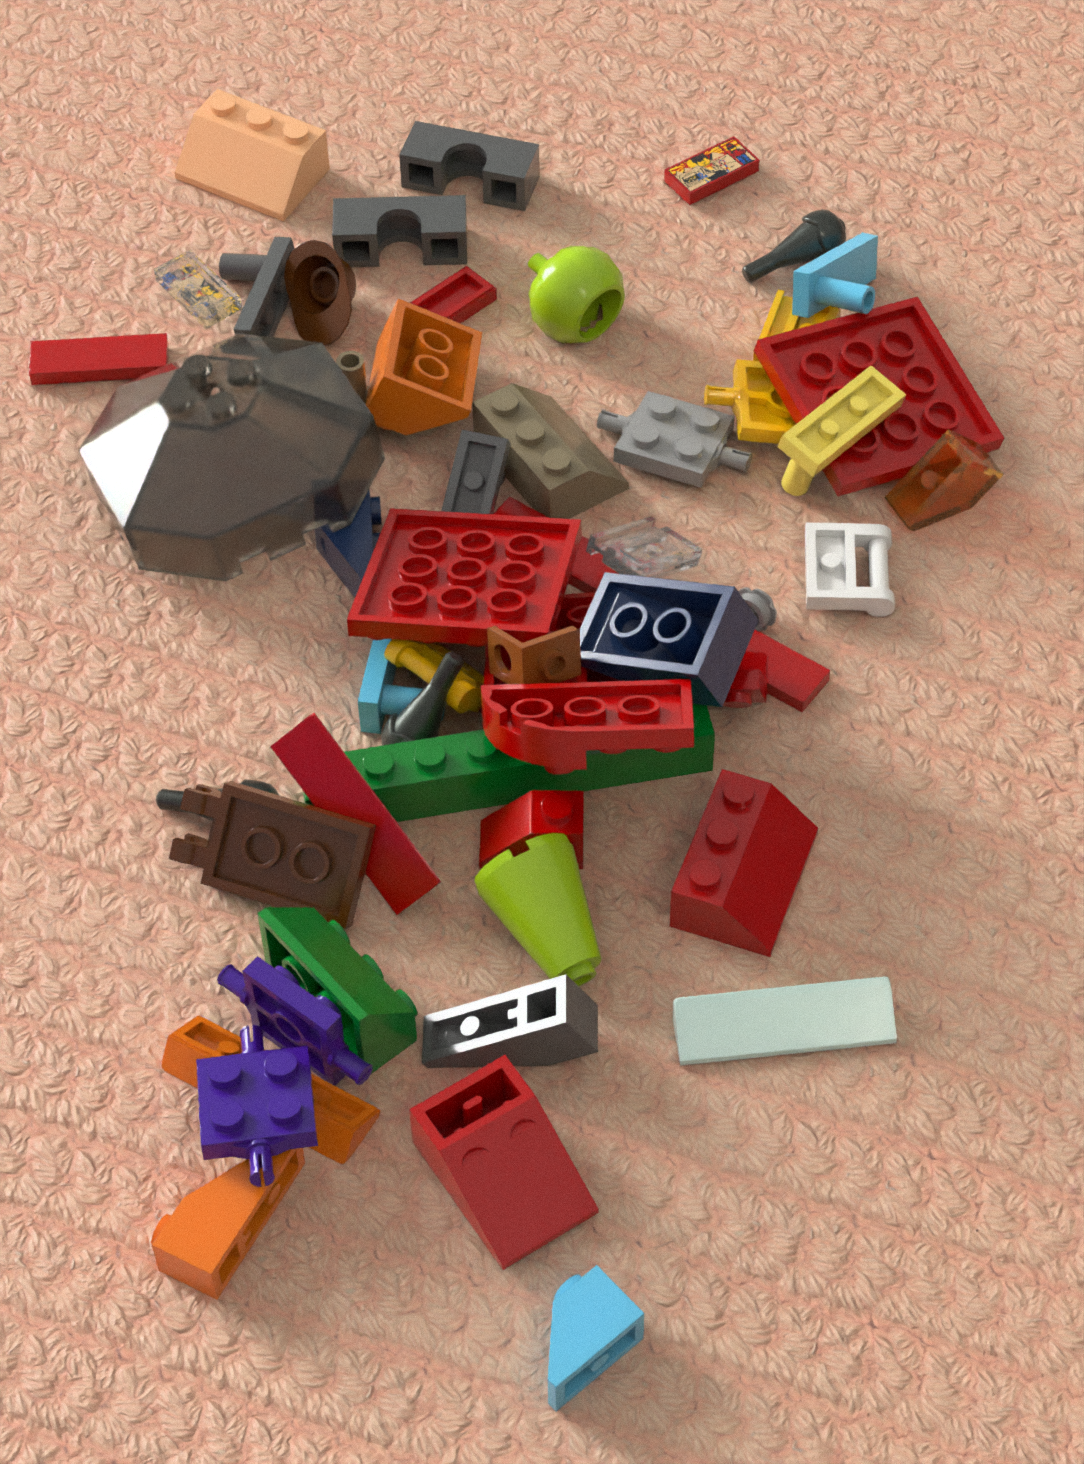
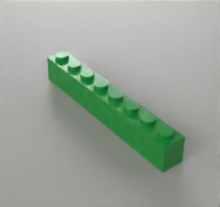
[302,703,715,822]

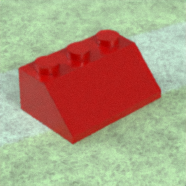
[669,769,818,957]

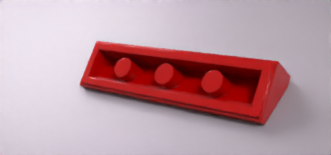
[270,713,441,915]

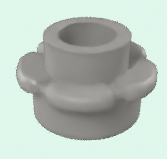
[738,587,777,632]

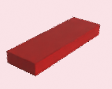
[29,333,169,385]

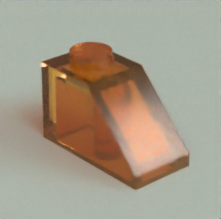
[884,429,1004,531]

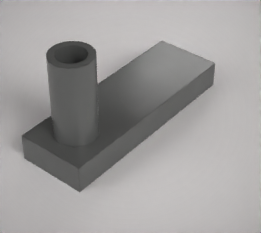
[219,237,295,363]
[441,430,511,514]

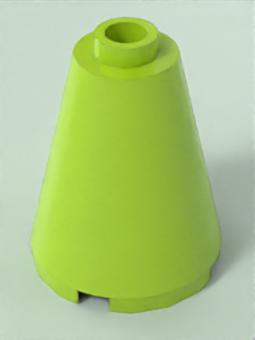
[474,833,602,986]

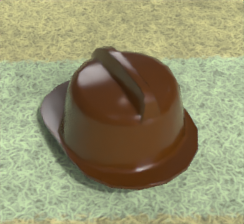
[284,240,357,347]

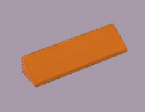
[161,1015,381,1164]

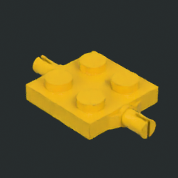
[704,359,796,444]

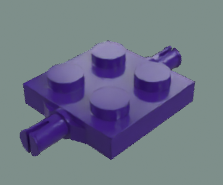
[217,956,373,1086]
[196,1025,318,1187]

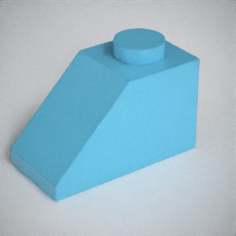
[548,1265,644,1412]

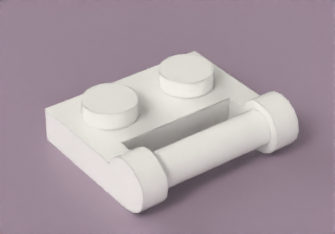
[805,522,895,617]

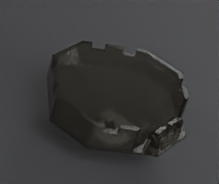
[79,334,385,582]

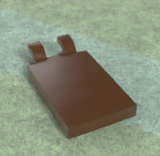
[169,781,377,929]

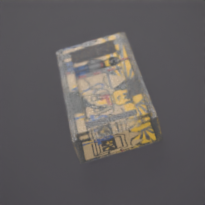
[154,250,243,329]

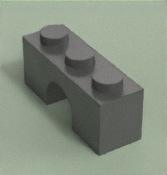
[399,121,540,211]
[332,195,467,267]

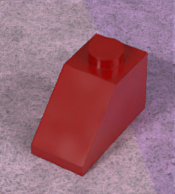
[479,790,584,869]

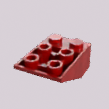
[409,1055,599,1270]

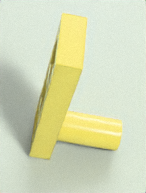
[778,366,906,496]

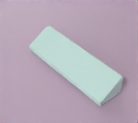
[673,976,897,1066]

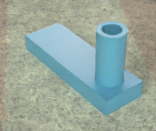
[792,232,878,318]
[358,639,446,734]

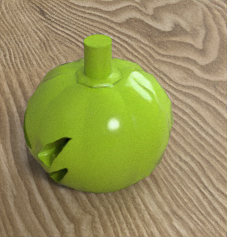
[528,246,625,343]

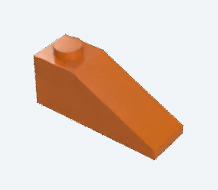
[151,1148,306,1300]

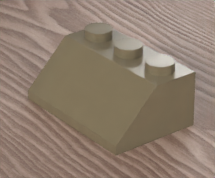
[472,383,629,519]

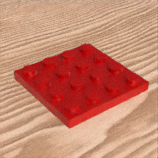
[754,296,1005,497]
[347,508,582,647]

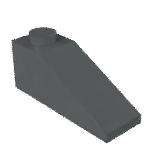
[422,974,598,1068]

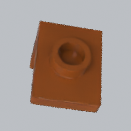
[487,626,581,684]

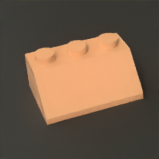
[175,89,330,221]

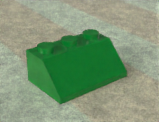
[257,907,418,1074]

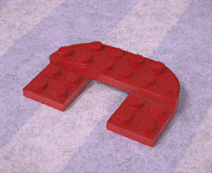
[481,592,694,775]

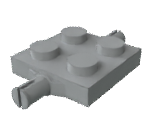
[597,391,752,488]

